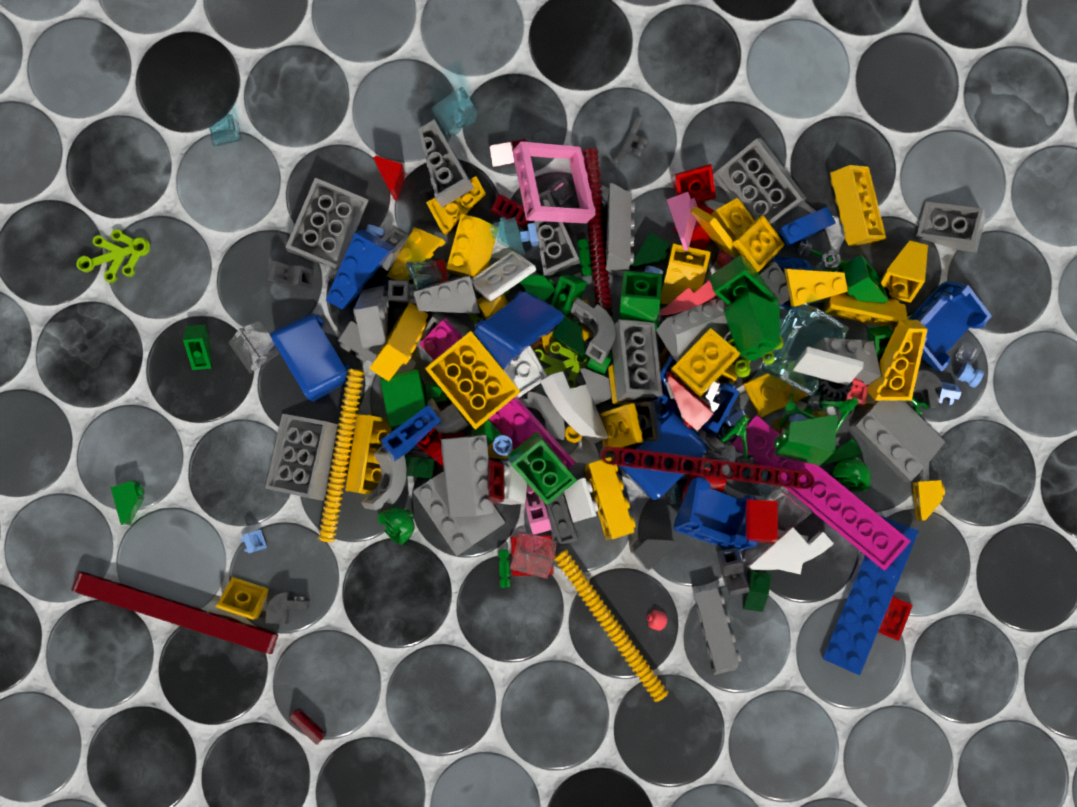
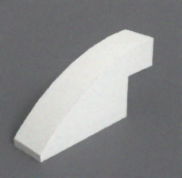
[540,371,608,444]
[746,527,834,570]

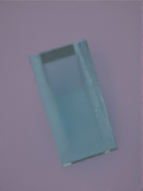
[209,114,242,146]
[406,262,444,289]

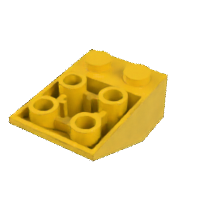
[660,244,711,305]

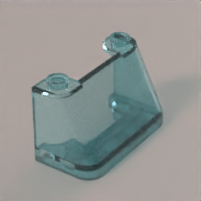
[762,304,849,397]

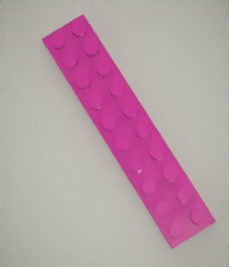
[419,318,576,469]
[732,415,910,571]

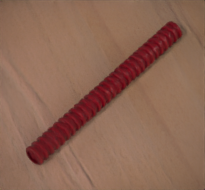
[582,148,613,316]

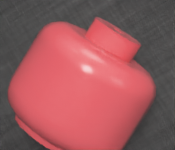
[716,251,732,268]
[646,610,668,631]

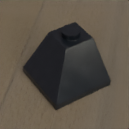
[629,399,662,442]

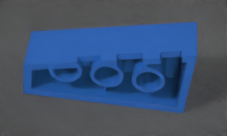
[325,229,396,309]

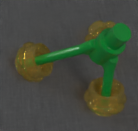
[771,386,827,434]

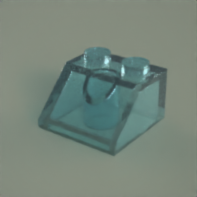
[431,87,477,138]

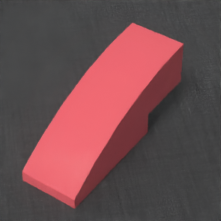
[659,281,718,317]

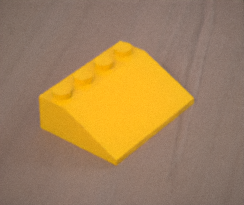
[425,331,521,429]

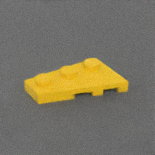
[426,176,485,237]
[387,227,446,281]
[784,268,848,307]

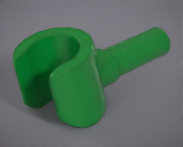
[911,397,927,415]

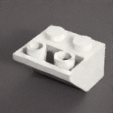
[499,461,527,505]
[564,478,599,522]

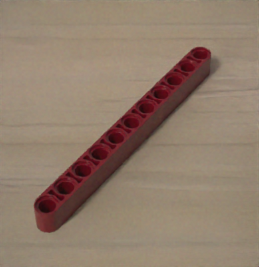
[599,446,814,489]
[71,571,279,654]

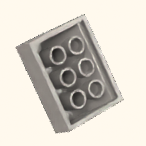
[713,138,807,225]
[285,178,369,270]
[850,400,945,482]
[265,414,340,501]
[413,471,505,556]

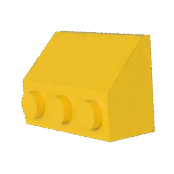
[446,214,499,279]

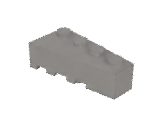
[418,120,474,207]
[535,190,580,278]
[354,286,390,348]
[337,321,416,374]
[694,588,741,675]

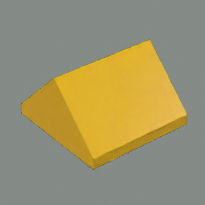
[216,577,269,620]

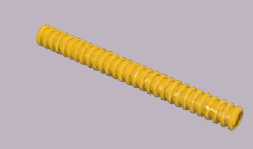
[318,369,365,543]
[553,550,668,702]

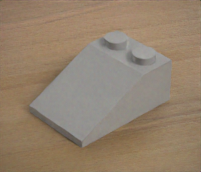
[916,202,986,253]

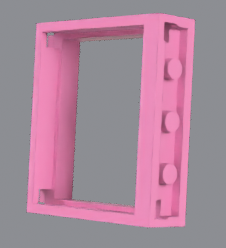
[512,142,596,223]

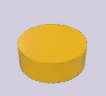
[565,425,583,443]

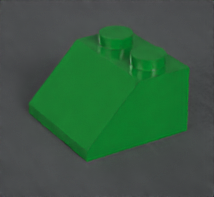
[842,254,888,303]

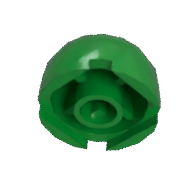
[832,457,871,492]
[377,506,414,545]

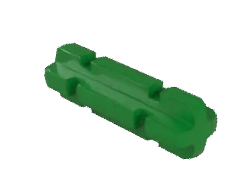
[577,239,592,276]
[498,549,510,588]

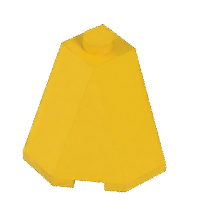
[881,241,928,303]

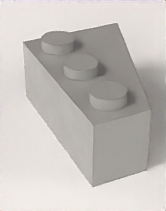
[412,275,480,313]
[812,338,881,385]

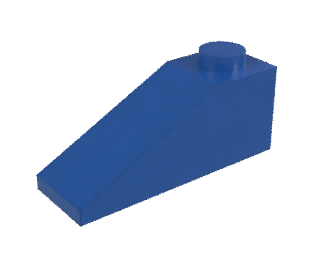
[777,207,836,249]
[381,405,441,462]

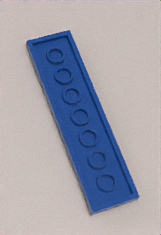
[823,516,919,676]

